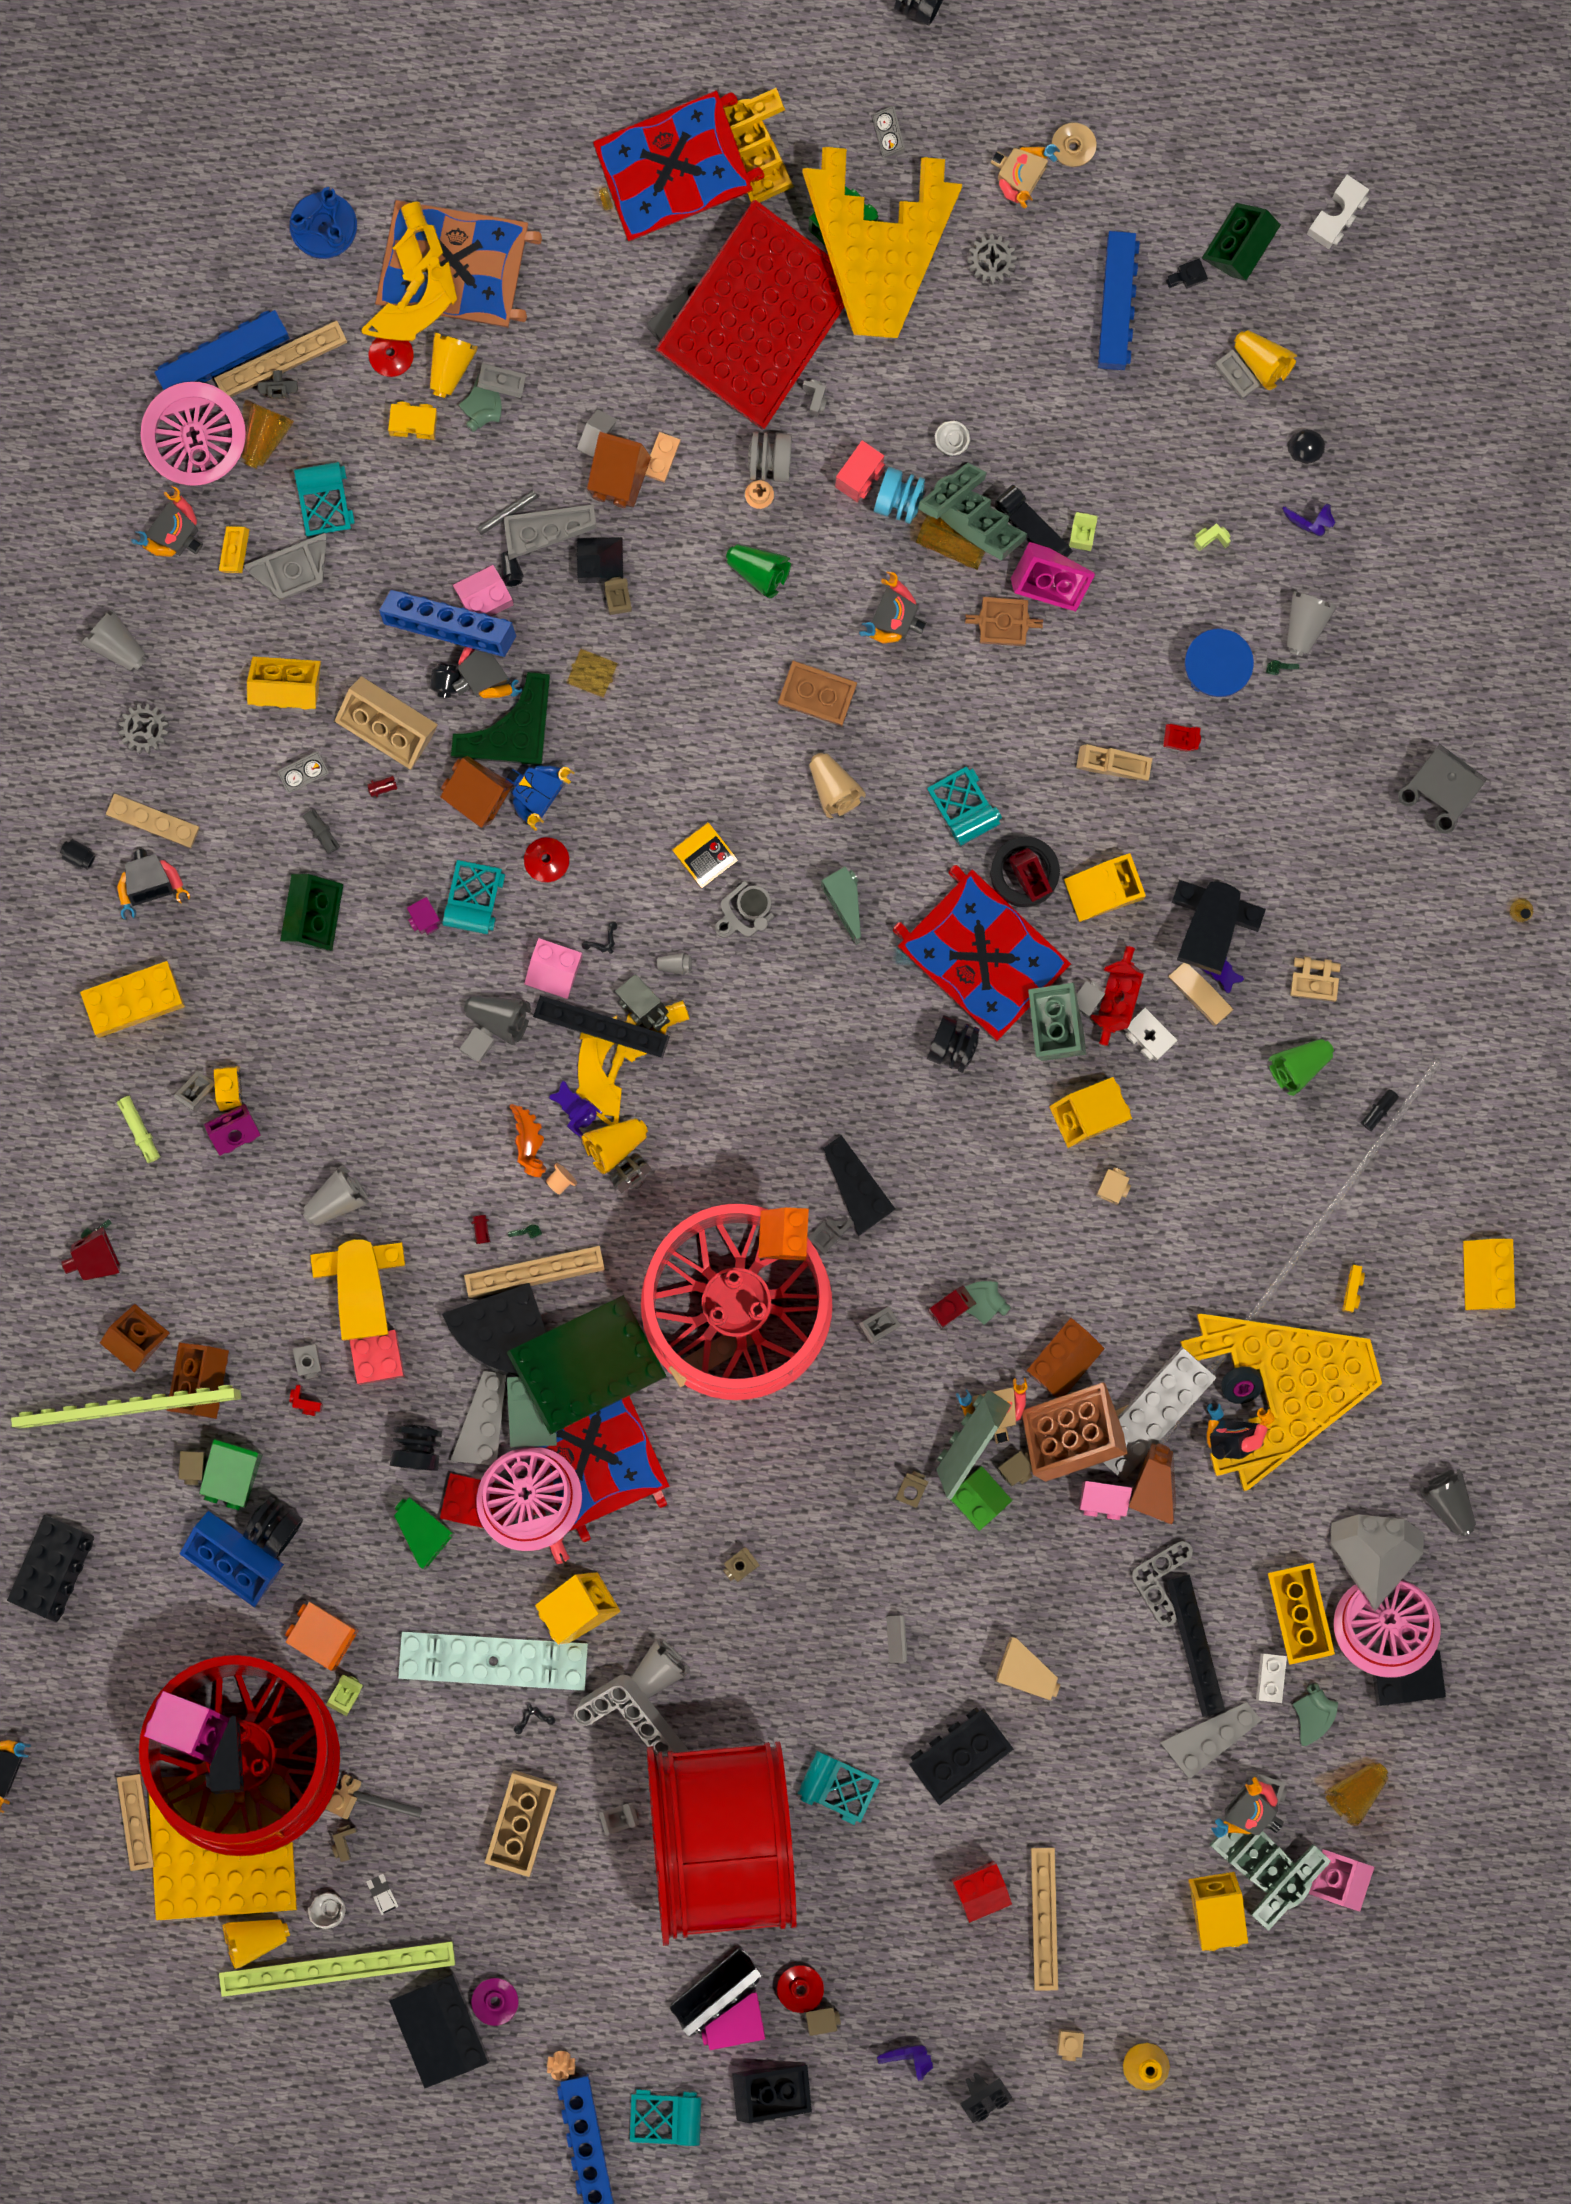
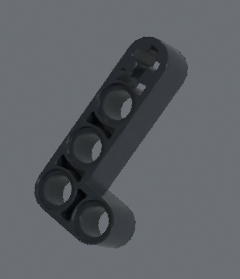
[994,484,1073,557]

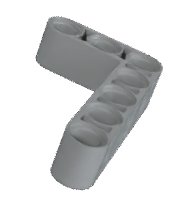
[573,1675,689,1756]

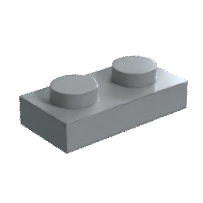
[1214,350,1261,400]
[477,363,526,398]

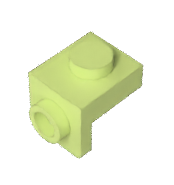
[1069,512,1098,551]
[1194,523,1231,551]
[326,1675,363,1716]

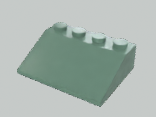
[936,1390,1011,1500]

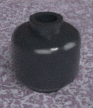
[430,664,461,698]

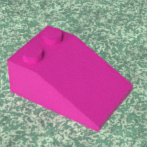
[1010,542,1095,612]

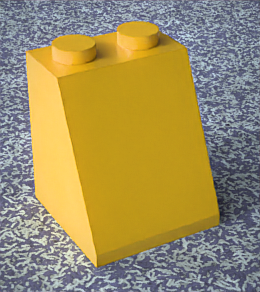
[1049,1077,1132,1148]
[535,1572,621,1645]
[1188,1872,1248,1951]

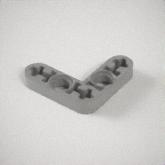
[1132,1541,1193,1626]

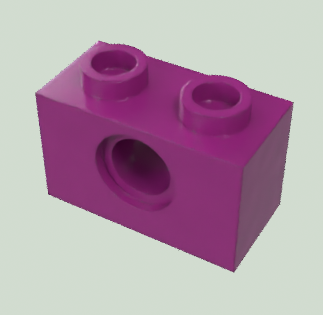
[204,1104,261,1156]

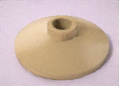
[1052,123,1097,167]

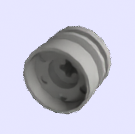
[748,432,792,482]

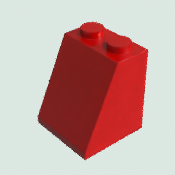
[951,1861,1012,1923]

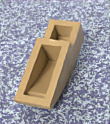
[1076,744,1153,781]
[1168,963,1233,1027]

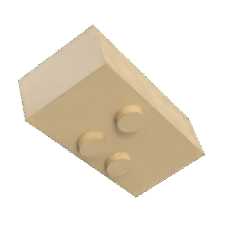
[485,1770,558,1877]

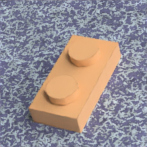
[645,432,681,483]

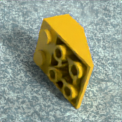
[1064,853,1146,922]

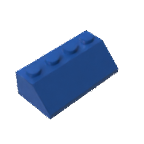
[179,1511,284,1608]

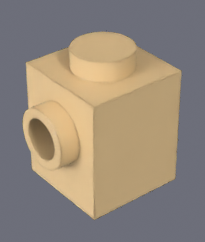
[1096,1168,1131,1205]
[1057,2029,1084,2061]

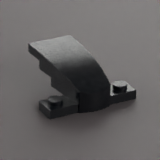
[1171,880,1266,975]

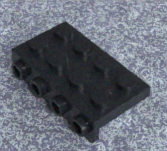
[7,1515,94,1622]
[909,1707,1014,1806]
[670,1948,762,2037]

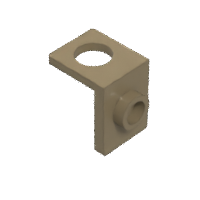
[896,1471,928,1508]

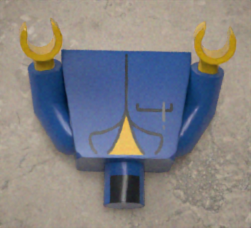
[506,766,575,831]

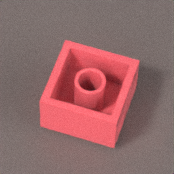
[835,440,885,502]
[349,1330,405,1385]

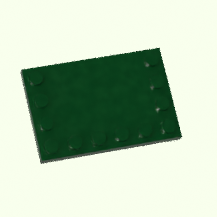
[507,1295,667,1435]

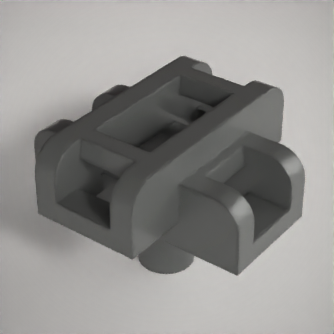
[258,370,298,399]
[611,1155,652,1194]

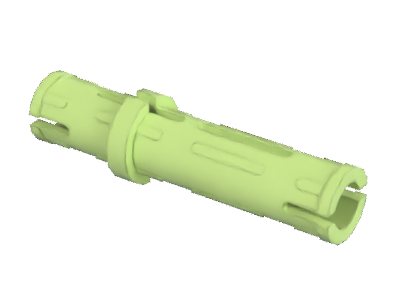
[116,1096,161,1163]

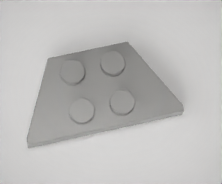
[244,533,327,601]

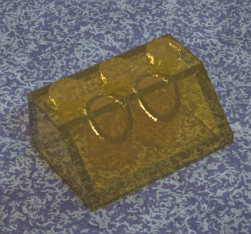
[916,515,986,570]

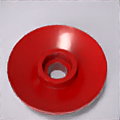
[369,338,414,377]
[524,837,569,883]
[777,1965,824,2013]

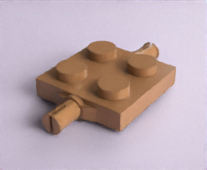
[965,597,1043,646]

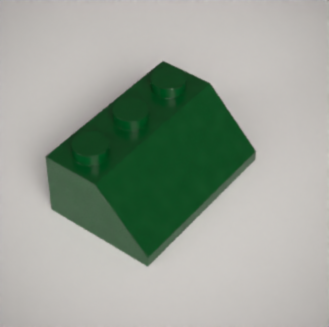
[1202,203,1281,281]
[280,874,344,951]

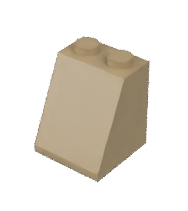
[995,1637,1060,1700]

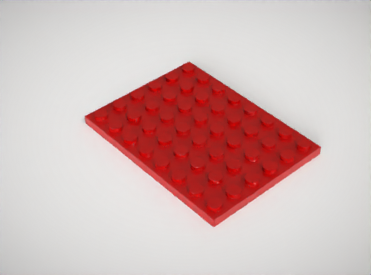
[655,200,845,430]

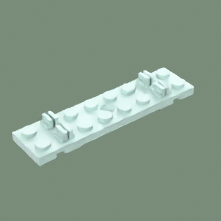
[398,1632,588,1691]

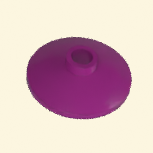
[471,1978,519,2026]

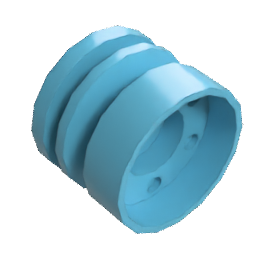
[874,467,925,524]

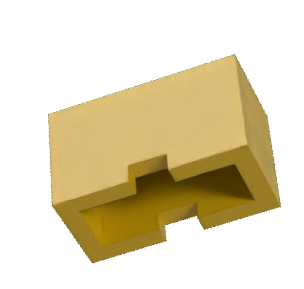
[388,402,438,440]

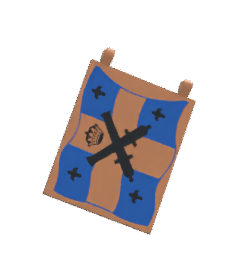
[375,200,542,328]

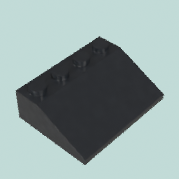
[389,1973,490,2089]

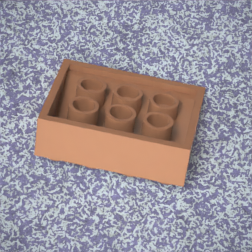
[1022,1382,1128,1482]

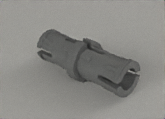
[303,809,340,855]

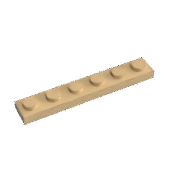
[214,321,347,397]
[464,1246,605,1300]
[1031,1847,1058,1991]

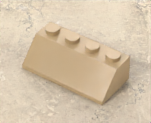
[334,676,438,770]

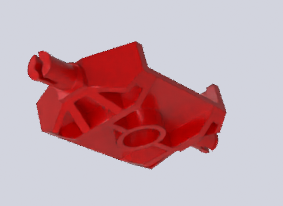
[1090,946,1144,1046]

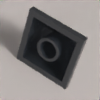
[577,537,623,583]

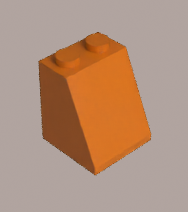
[758,1207,809,1261]
[285,1602,359,1671]

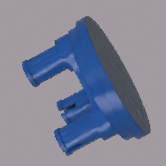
[289,187,357,259]
[1185,629,1254,697]

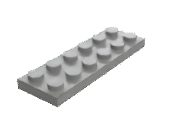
[1103,1346,1217,1481]

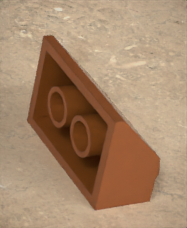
[1025,1318,1105,1398]
[167,1343,229,1419]

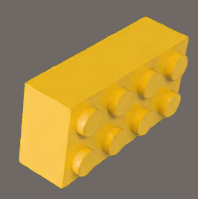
[80,961,185,1038]

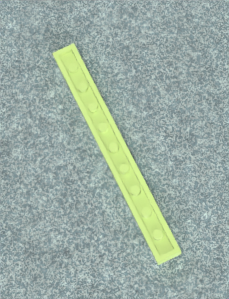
[11,1385,241,1429]
[219,1941,456,1997]

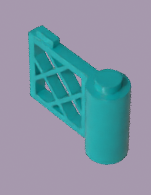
[294,462,355,537]
[927,766,1002,846]
[443,860,505,935]
[797,1751,880,1825]
[630,2089,702,2146]

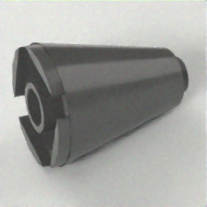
[464,996,531,1045]
[1419,1469,1476,1536]

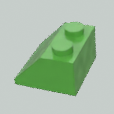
[950,1466,1013,1531]

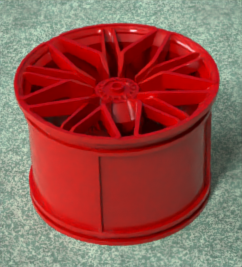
[139,1655,340,1856]
[647,1741,797,1946]

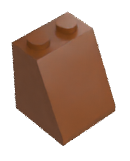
[587,432,652,508]
[440,756,514,828]
[1128,1443,1176,1525]

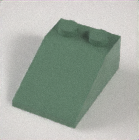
[821,867,861,945]
[1029,983,1087,1061]
[507,1377,557,1448]

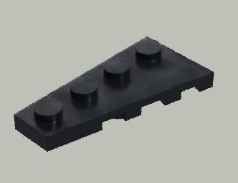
[823,1135,896,1237]

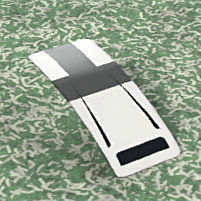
[366,1874,398,1915]

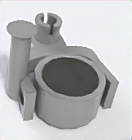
[715,881,774,938]

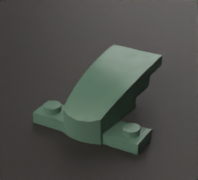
[918,463,1027,561]
[1210,1831,1331,1931]

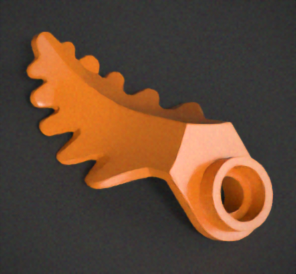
[509,1104,547,1177]

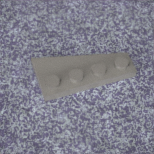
[504,504,597,560]
[451,1371,507,1465]
[1160,1702,1262,1779]

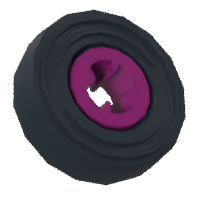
[1221,1366,1263,1404]

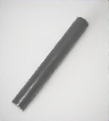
[477,490,538,535]
[353,1791,422,1818]

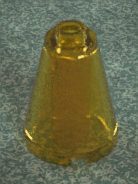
[242,403,294,469]
[1324,1763,1388,1826]

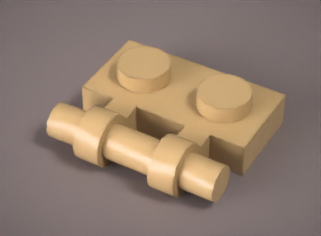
[1290,956,1341,1002]

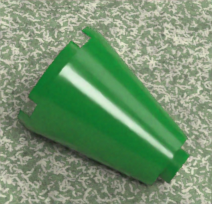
[726,544,791,599]

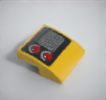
[672,822,738,888]

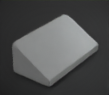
[886,1615,907,1663]

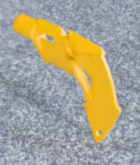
[362,202,457,341]
[576,1000,690,1125]

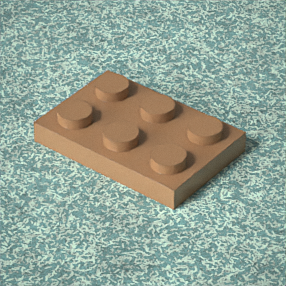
[778,661,857,726]

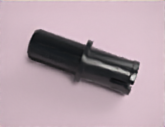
[1360,1089,1399,1132]

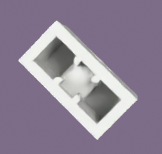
[1124,1008,1177,1062]
[1256,1654,1287,1703]

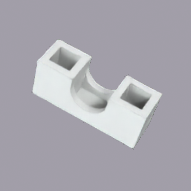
[1307,175,1369,249]

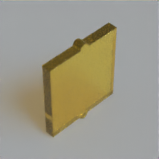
[567,649,618,698]

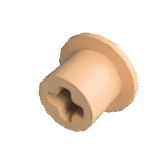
[745,480,774,509]
[546,1163,577,1195]

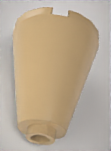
[809,753,866,818]

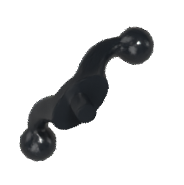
[582,922,617,954]
[514,1704,556,1734]

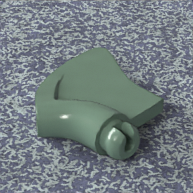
[459,374,502,432]
[962,1281,1011,1325]
[1293,1683,1338,1746]

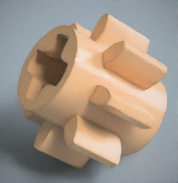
[547,2051,575,2081]

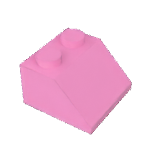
[453,565,514,616]
[524,938,583,999]
[1079,1481,1132,1520]
[1308,1849,1374,1912]

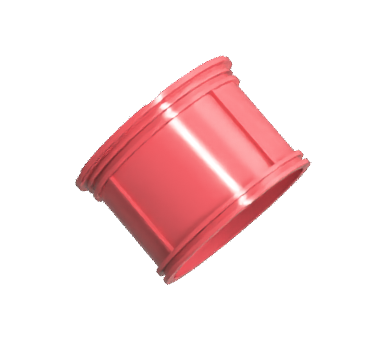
[641,1204,832,1400]

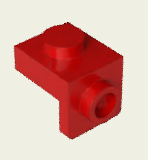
[1163,724,1201,752]
[289,1385,323,1416]

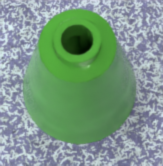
[1268,1039,1334,1096]

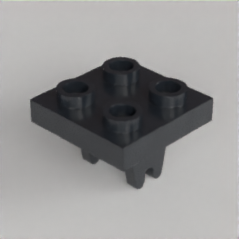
[960,2073,1012,2123]

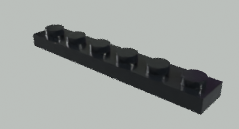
[533,995,670,1058]
[1167,1575,1225,1717]

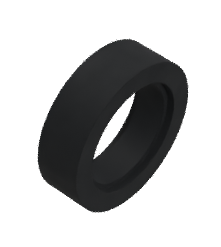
[990,837,1060,907]

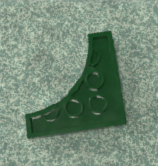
[451,672,550,765]

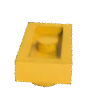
[219,526,250,573]
[1342,1265,1365,1313]

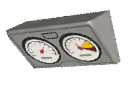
[872,106,905,158]
[277,751,329,794]

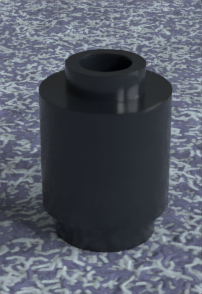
[60,839,96,870]

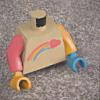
[991,144,1060,209]
[956,1378,1028,1444]

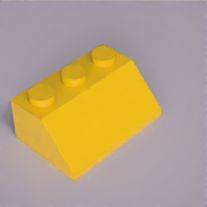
[247,656,321,710]
[1463,1239,1515,1310]

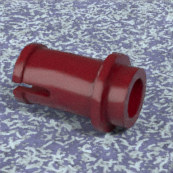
[367,776,397,798]
[471,1215,491,1244]

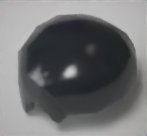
[1288,429,1325,464]

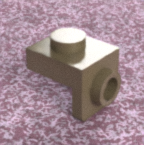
[604,577,632,615]
[332,1824,358,1862]

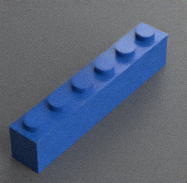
[1098,231,1140,370]
[154,310,290,390]

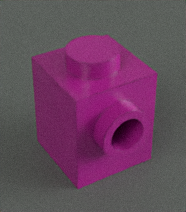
[407,897,441,935]

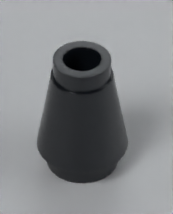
[501,551,524,587]

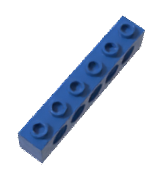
[379,590,516,657]
[557,2074,614,2204]

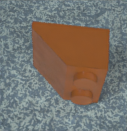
[100,1304,170,1372]

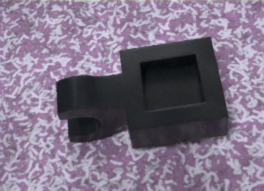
[1166,258,1208,289]

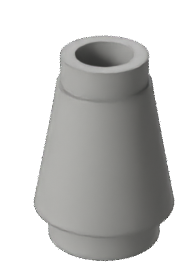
[657,952,692,975]

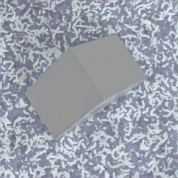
[577,409,617,458]
[174,1071,215,1113]
[859,1307,901,1345]

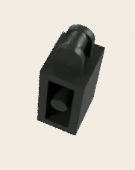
[615,974,670,1031]

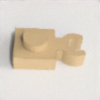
[326,1774,361,1819]

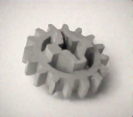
[967,234,1017,285]
[119,704,169,754]

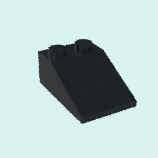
[1373,1651,1446,1706]
[206,1716,244,1794]
[732,2065,812,2123]

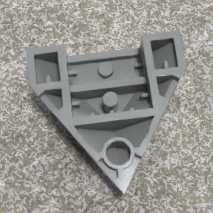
[1330,1514,1424,1612]

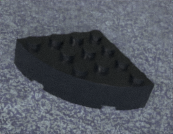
[442,1283,547,1377]

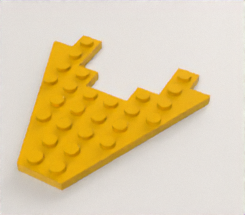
[802,147,962,338]
[1180,1314,1382,1491]

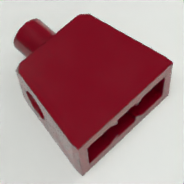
[1009,848,1053,902]
[61,1227,121,1280]
[928,1285,977,1329]

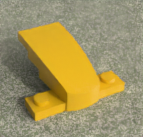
[724,88,794,203]
[310,1239,405,1341]

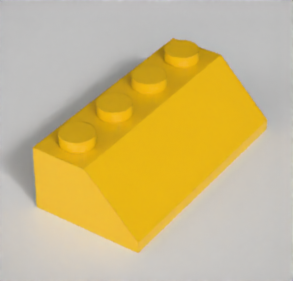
[1268,1563,1335,1665]

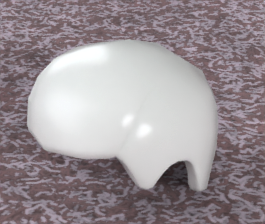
[935,421,970,456]
[308,1892,346,1929]

